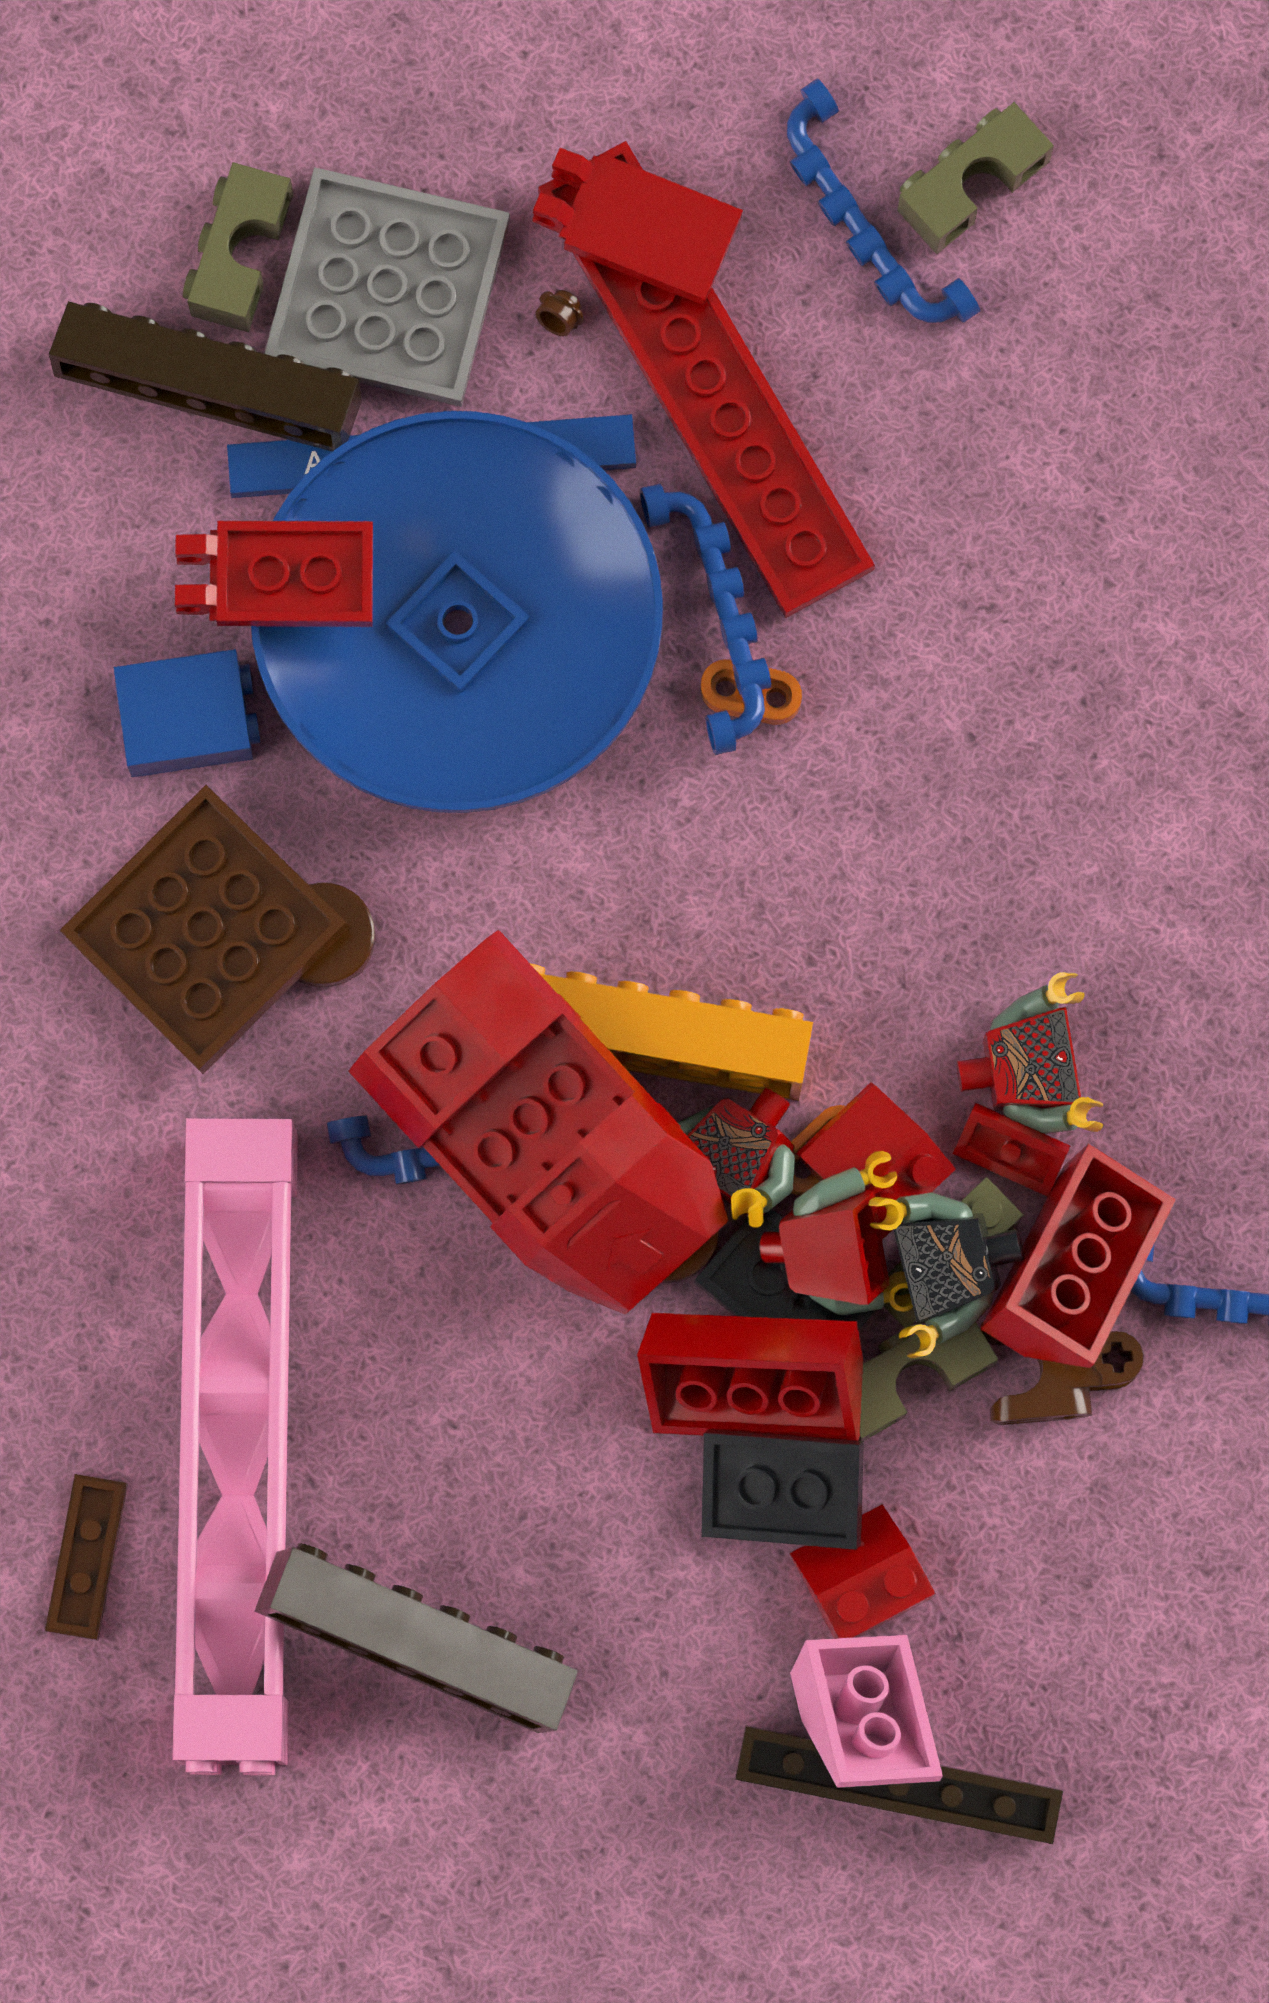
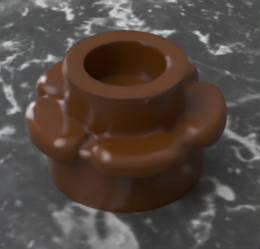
[535,290,584,337]

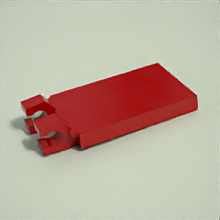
[532,148,743,306]
[175,521,373,627]

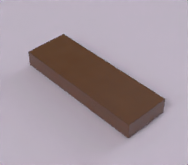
[45,1474,128,1641]

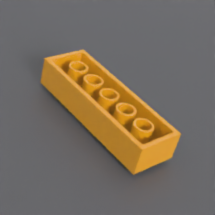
[530,963,813,1101]

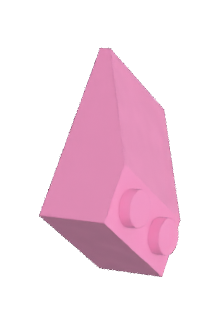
[790,1635,943,1788]

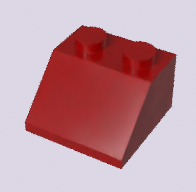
[796,1082,956,1240]
[789,1504,936,1639]

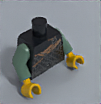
[869,1192,1025,1358]

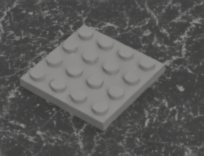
[264,167,510,407]

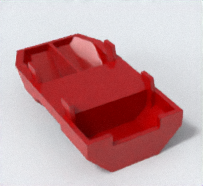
[348,930,729,1314]

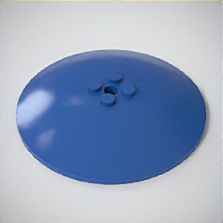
[251,411,663,813]

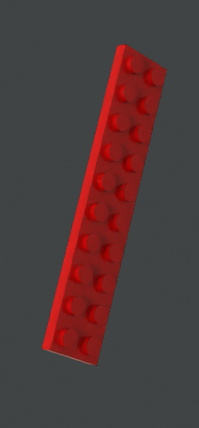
[538,141,875,618]

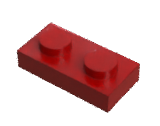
[952,1103,1071,1197]

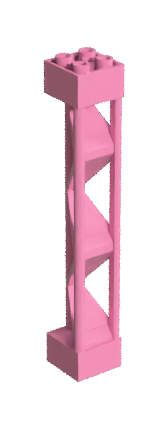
[173,1118,298,1776]

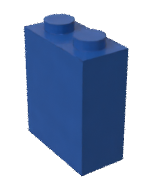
[113,649,261,777]

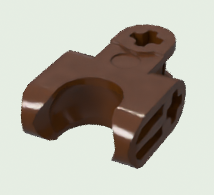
[981,1321,1144,1425]

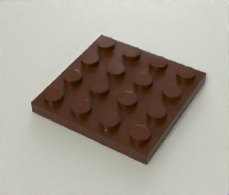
[59,785,350,1074]

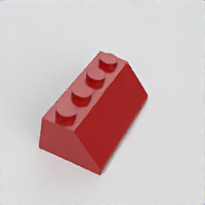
[980,1143,1176,1368]
[637,1313,863,1440]

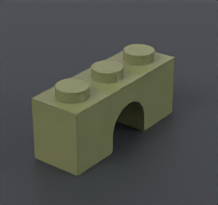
[897,102,1054,254]
[183,162,293,333]
[859,1320,998,1441]

